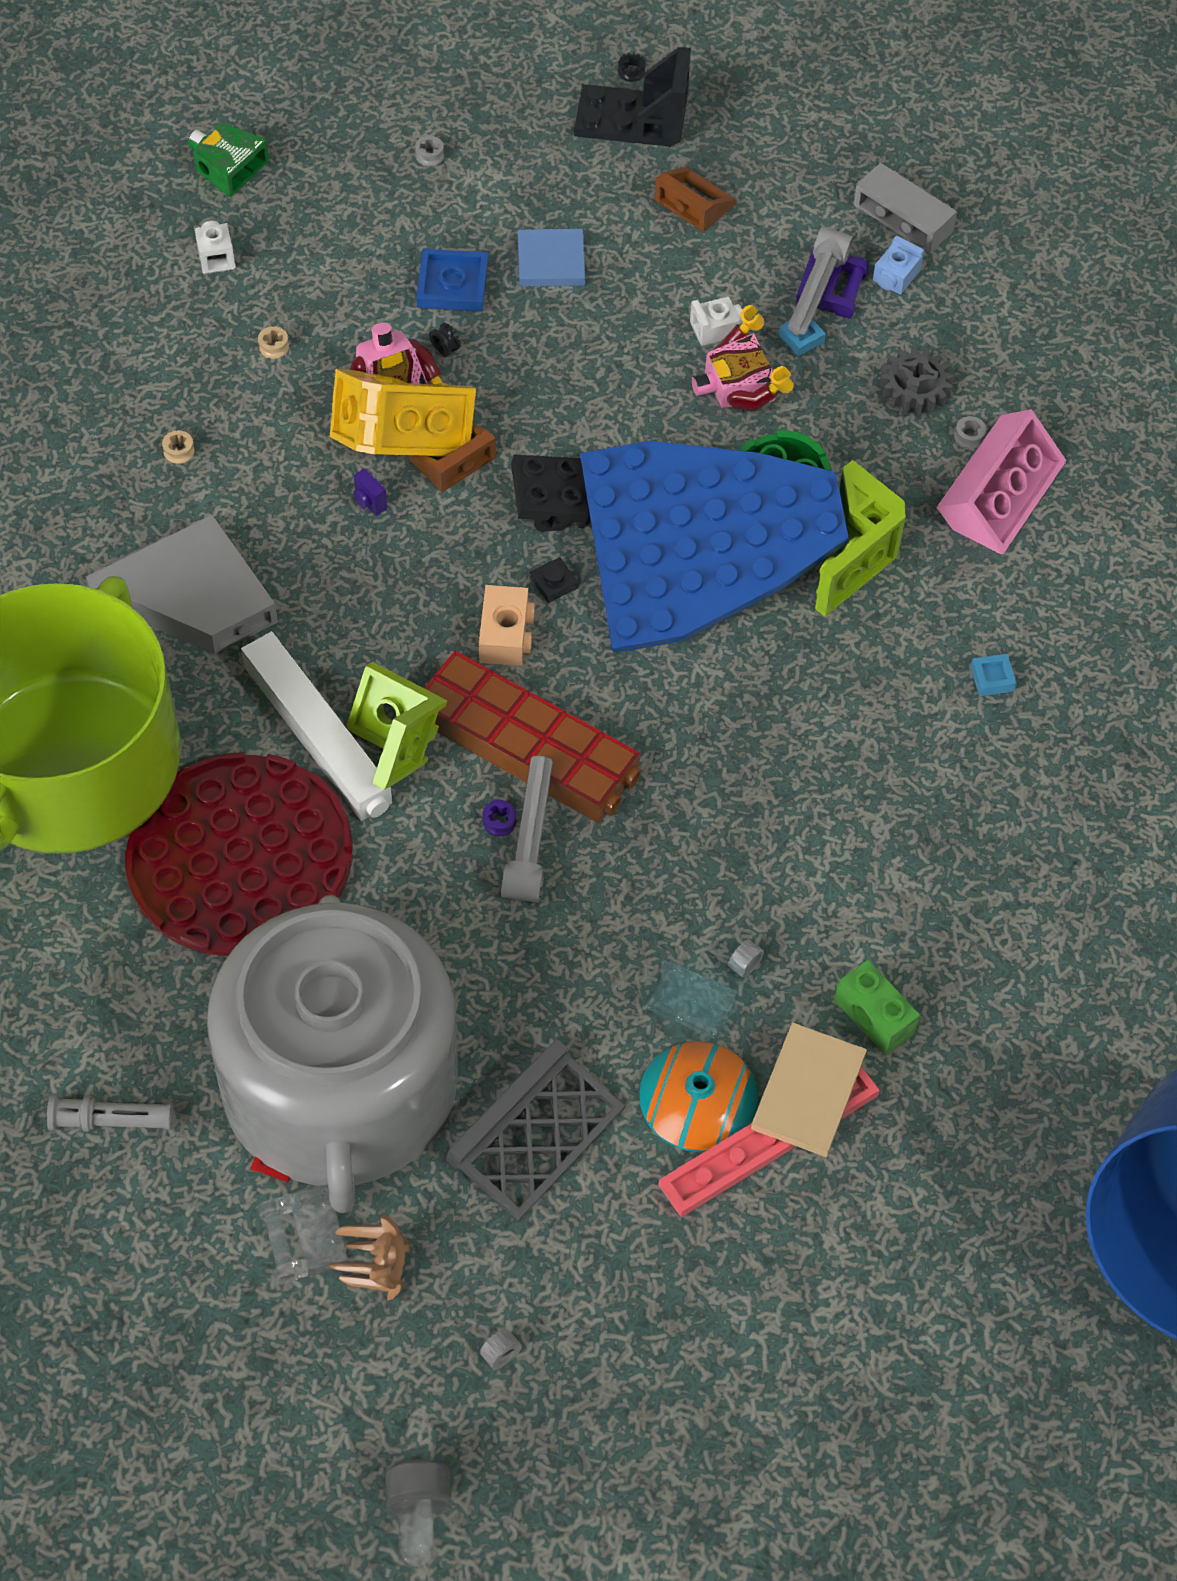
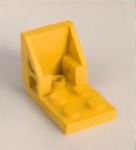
[330,369,476,456]

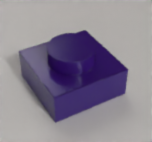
[353,468,387,516]

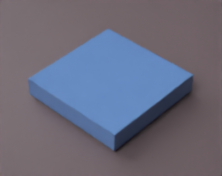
[518,229,585,286]

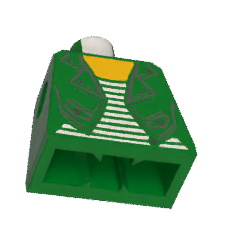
[188,124,269,197]

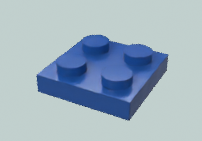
[417,249,488,311]

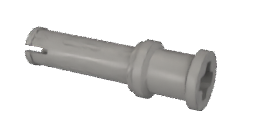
[47,1094,172,1132]

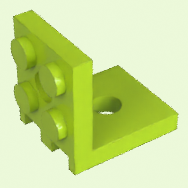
[346,662,447,790]

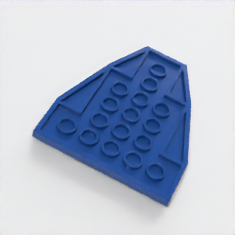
[580,441,849,653]

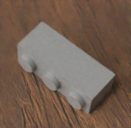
[853,163,957,254]

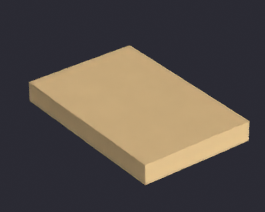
[751,1022,867,1158]

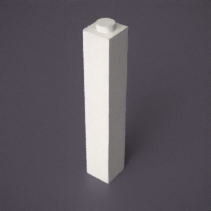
[241,631,392,821]

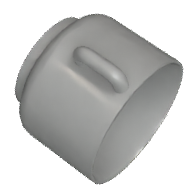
[207,895,458,1213]

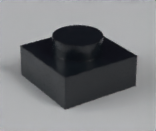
[530,557,579,603]

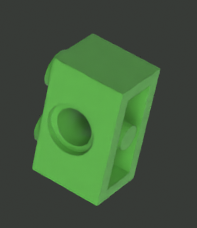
[834,960,920,1056]

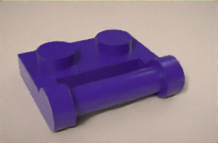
[796,247,869,319]

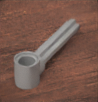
[788,226,854,336]
[501,755,553,903]

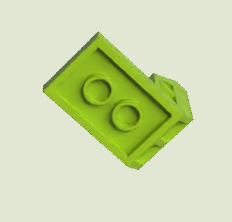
[815,460,906,617]

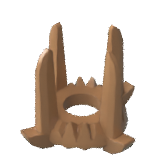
[329,1215,410,1301]

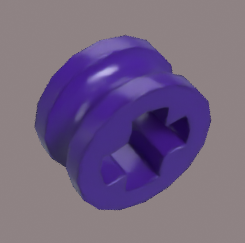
[483,800,516,836]

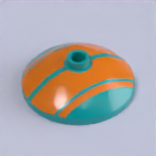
[639,1041,758,1152]

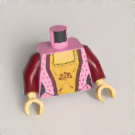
[691,305,794,412]
[349,323,448,385]

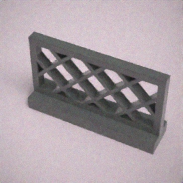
[446,1038,625,1221]

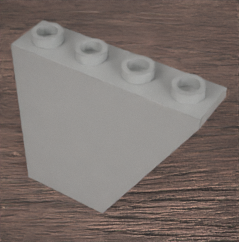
[86,515,278,654]

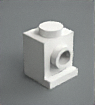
[194,221,235,274]
[690,297,743,346]

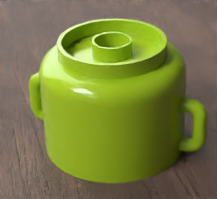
[0,576,181,854]

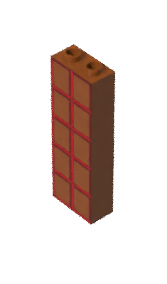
[424,650,642,823]

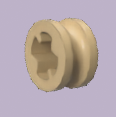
[258,326,289,359]
[162,430,195,464]

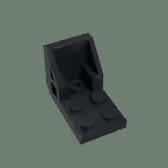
[574,47,691,147]

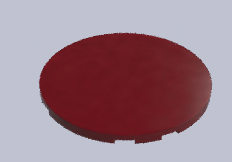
[125,752,353,956]

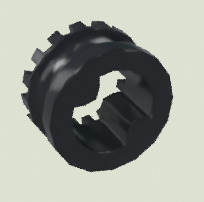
[618,52,646,82]
[429,323,461,357]

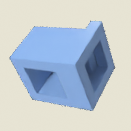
[873,236,924,295]

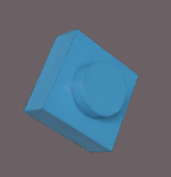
[778,319,826,356]
[970,654,1017,696]

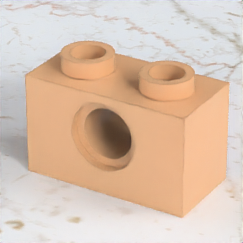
[479,585,535,666]

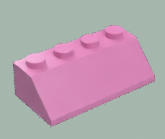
[936,409,1067,554]

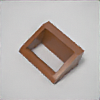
[655,167,737,232]
[408,424,496,492]

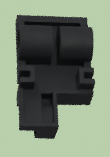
[511,454,592,532]

